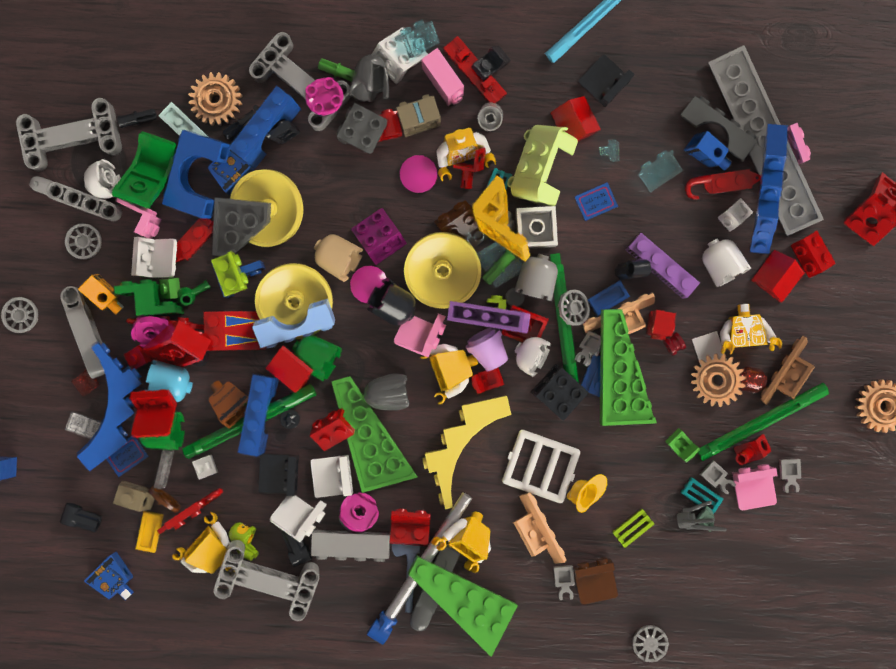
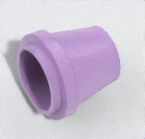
[466,327,509,371]

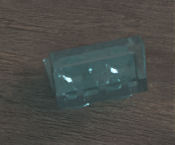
[477,242,524,288]

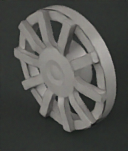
[65,223,102,259]
[558,290,590,326]
[1,297,38,333]
[632,625,669,662]

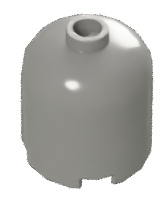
[514,254,558,301]

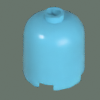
[145,360,193,402]

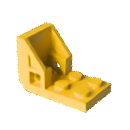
[473,176,530,262]

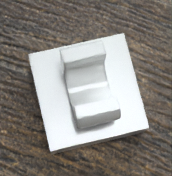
[192,454,218,480]

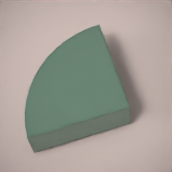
[695,506,714,532]

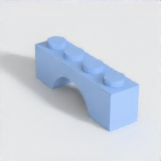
[252,298,335,348]

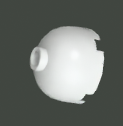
[84,159,121,199]
[515,337,551,377]

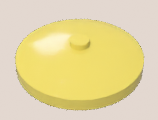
[230,169,303,247]
[404,232,481,309]
[255,263,333,339]

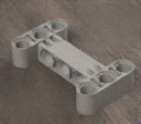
[249,32,351,131]
[16,98,122,172]
[214,540,319,621]

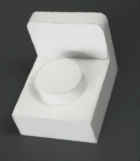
[718,198,753,231]

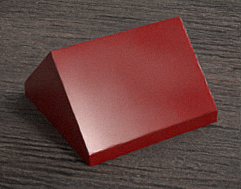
[550,96,601,141]
[751,250,805,303]
[501,305,549,342]
[265,346,313,393]

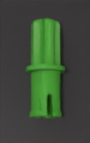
[318,58,354,82]
[482,250,516,285]

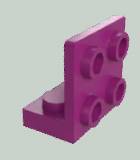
[351,208,407,265]

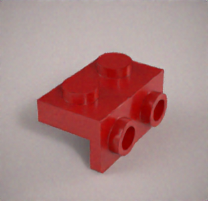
[791,231,836,278]
[310,408,355,451]

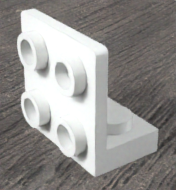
[372,28,428,84]
[311,455,353,498]

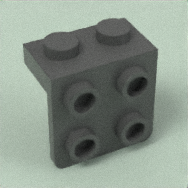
[336,103,388,154]

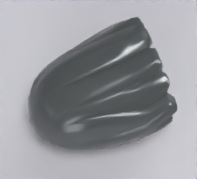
[349,54,389,104]
[364,373,409,411]

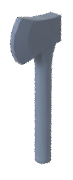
[391,544,420,613]

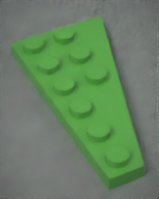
[600,309,657,426]
[331,376,418,493]
[408,555,518,657]

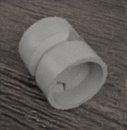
[478,102,503,131]

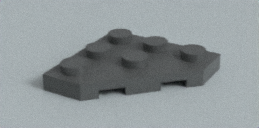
[212,197,271,256]

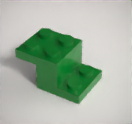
[114,280,184,317]

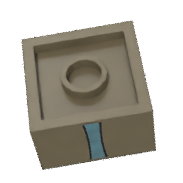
[396,94,441,137]

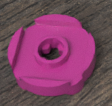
[131,316,168,347]
[339,493,379,533]

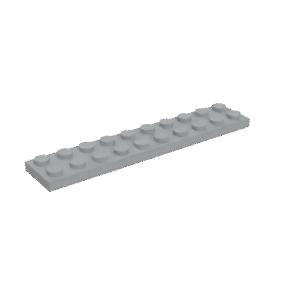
[708,45,824,236]

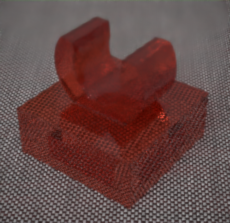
[71,370,100,396]

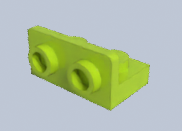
[211,251,249,297]

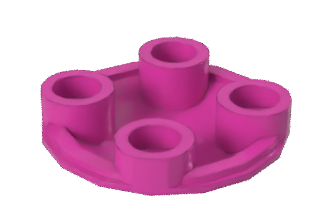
[305,77,344,116]
[400,155,437,193]
[350,266,387,304]

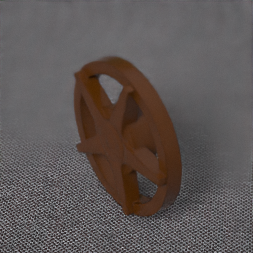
[148,486,181,513]

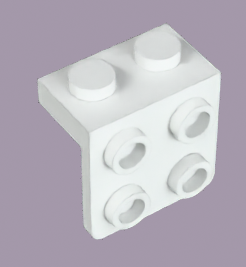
[131,237,177,278]
[270,495,326,542]

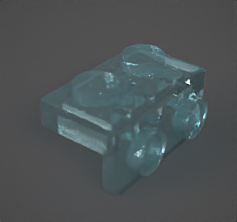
[395,20,440,58]
[638,150,683,193]

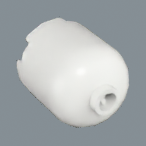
[702,238,751,287]

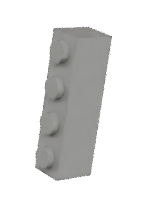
[311,530,390,562]

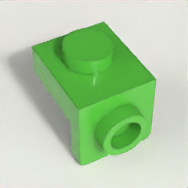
[159,278,180,299]
[665,428,700,462]

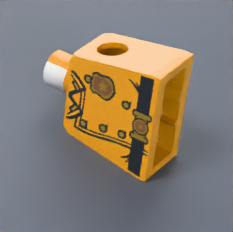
[78,274,124,315]

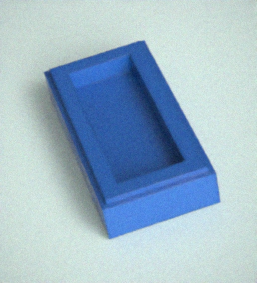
[588,280,630,316]

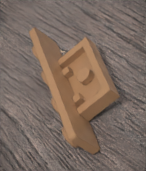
[761,336,815,405]

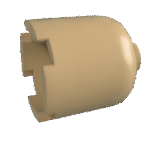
[314,234,363,282]

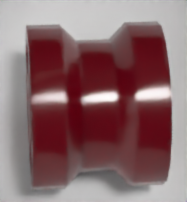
[663,332,686,356]

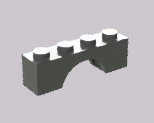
[681,96,758,162]

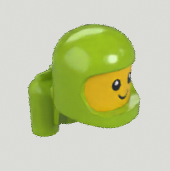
[229,522,259,561]

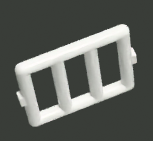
[502,430,580,503]

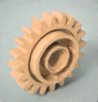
[189,72,242,126]
[691,353,746,407]
[855,379,896,433]

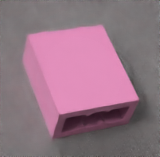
[421,48,464,106]

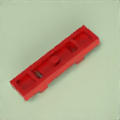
[443,36,507,104]

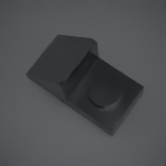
[471,46,511,81]

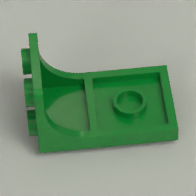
[112,131,177,209]

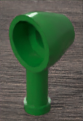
[176,280,211,307]

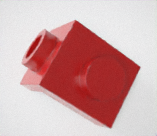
[123,345,155,370]
[472,367,504,394]

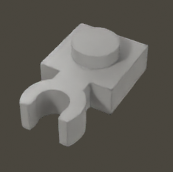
[575,331,601,367]
[779,459,801,493]
[700,460,736,494]
[553,565,575,600]

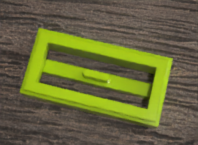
[612,508,654,548]

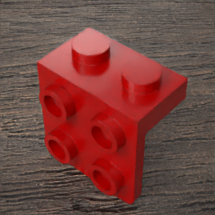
[130,389,177,438]

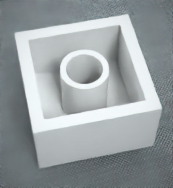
[515,206,558,249]

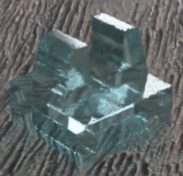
[599,139,620,162]

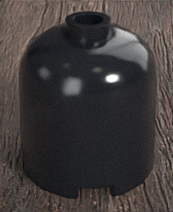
[367,278,416,326]

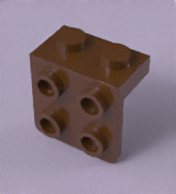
[434,200,488,247]
[573,558,618,604]

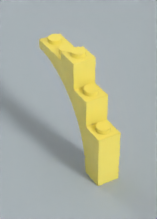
[422,395,511,509]

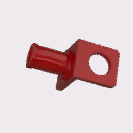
[453,148,486,189]
[734,434,771,465]

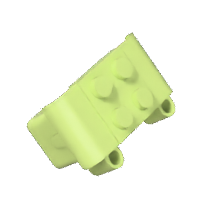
[507,125,578,207]

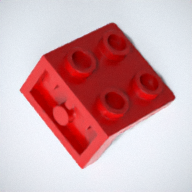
[390,509,431,547]

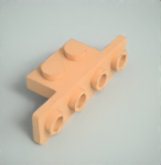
[583,293,655,334]
[513,493,567,564]

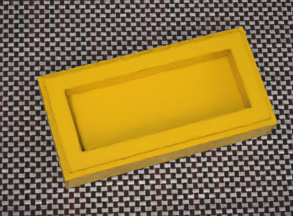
[135,511,164,553]

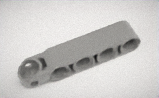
[29,176,122,222]
[60,286,105,379]

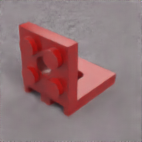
[844,172,896,246]

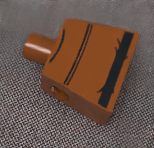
[209,381,249,429]

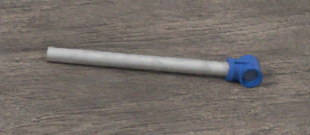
[366,492,472,645]

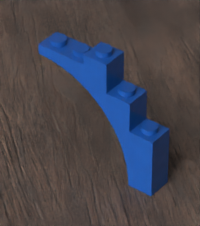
[750,124,788,254]
[77,340,142,471]

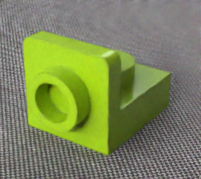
[487,295,507,310]

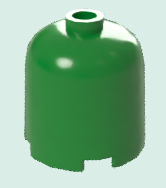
[292,335,342,381]
[139,412,185,450]

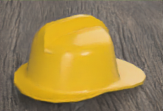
[567,474,607,513]

